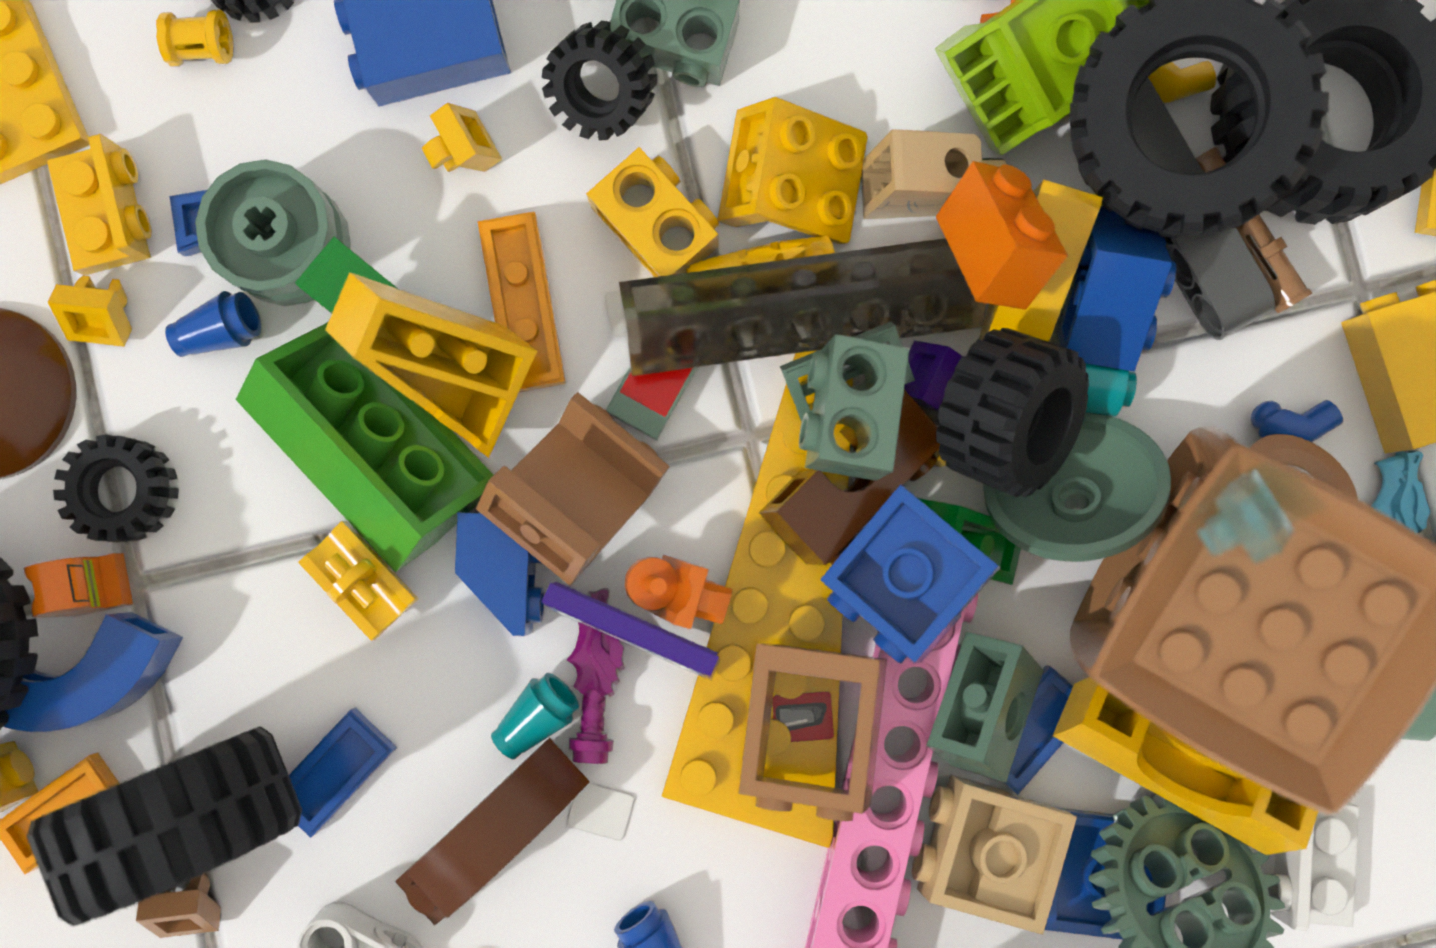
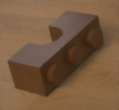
[759,390,940,565]

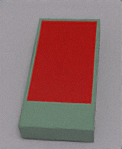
[606,310,713,440]

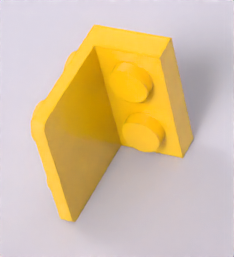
[717,97,868,245]

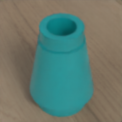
[491,673,579,759]

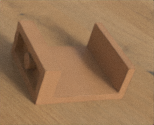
[476,392,670,586]

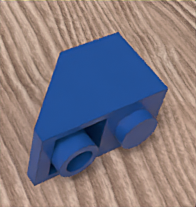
[455,513,544,636]

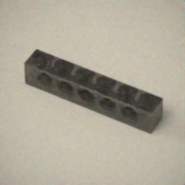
[619,238,986,376]

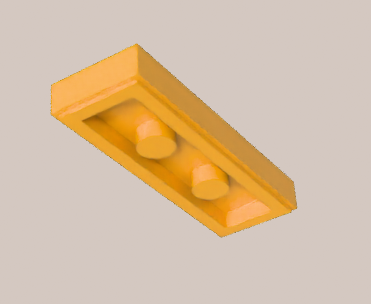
[477,211,566,392]

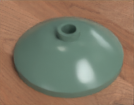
[983,412,1171,562]

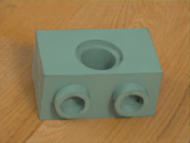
[927,632,1043,783]

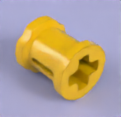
[156,9,234,67]

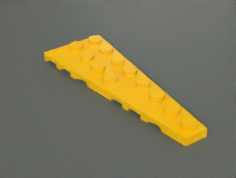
[661,345,853,848]

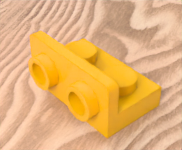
[47,134,152,276]

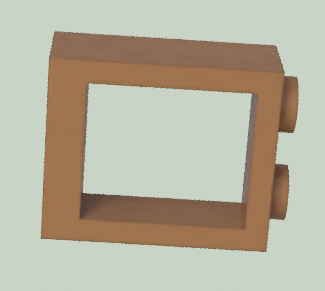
[739,643,887,821]

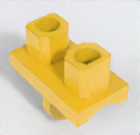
[298,521,419,641]

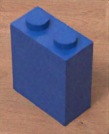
[334,0,511,107]

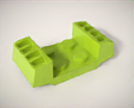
[934,0,1149,155]

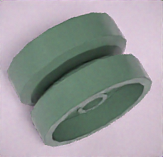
[195,159,351,306]

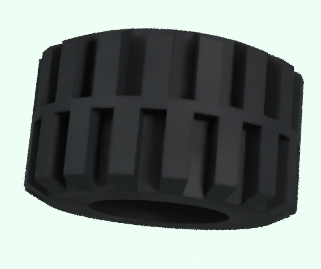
[936,328,1089,498]

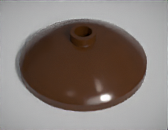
[0,308,77,479]

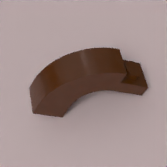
[395,738,590,926]

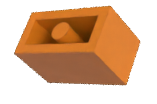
[936,161,1068,310]

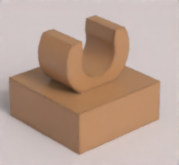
[136,873,221,938]

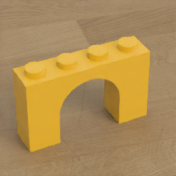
[1341,280,1436,454]

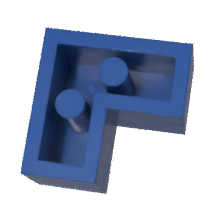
[1057,206,1176,372]

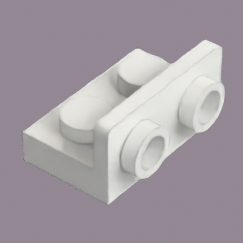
[1268,802,1359,931]

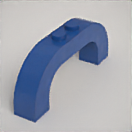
[4,612,183,732]

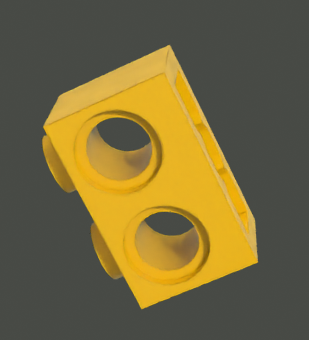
[586,147,719,292]

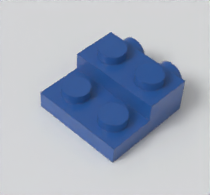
[820,484,1000,664]

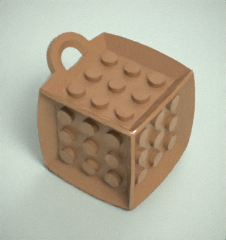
[1070,426,1436,815]

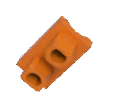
[624,554,732,629]

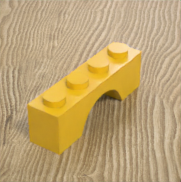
[1053,677,1319,855]

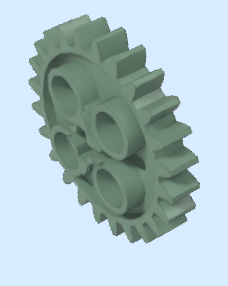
[1089,794,1285,948]

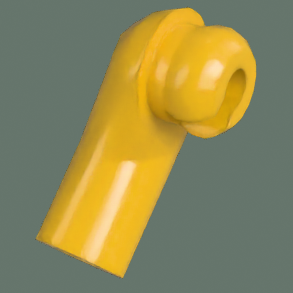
[1148,61,1217,103]

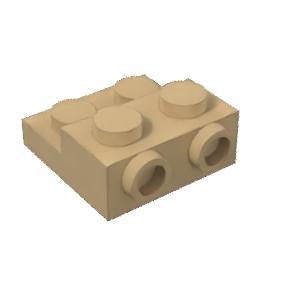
[912,774,1077,935]

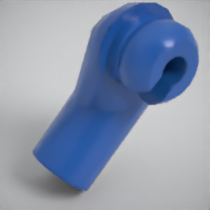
[1250,400,1343,442]

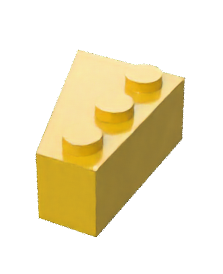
[325,272,537,458]

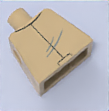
[861,129,1006,219]

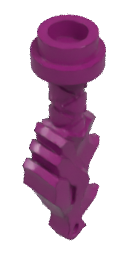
[566,588,625,764]

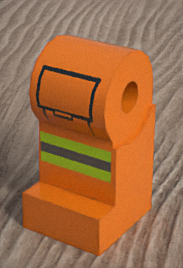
[24,553,133,618]

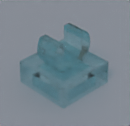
[1197,469,1294,564]

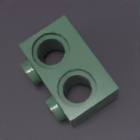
[610,0,740,87]
[799,334,909,481]

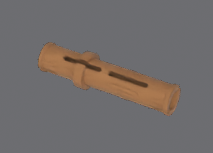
[1196,147,1312,314]

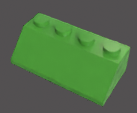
[235,322,493,572]

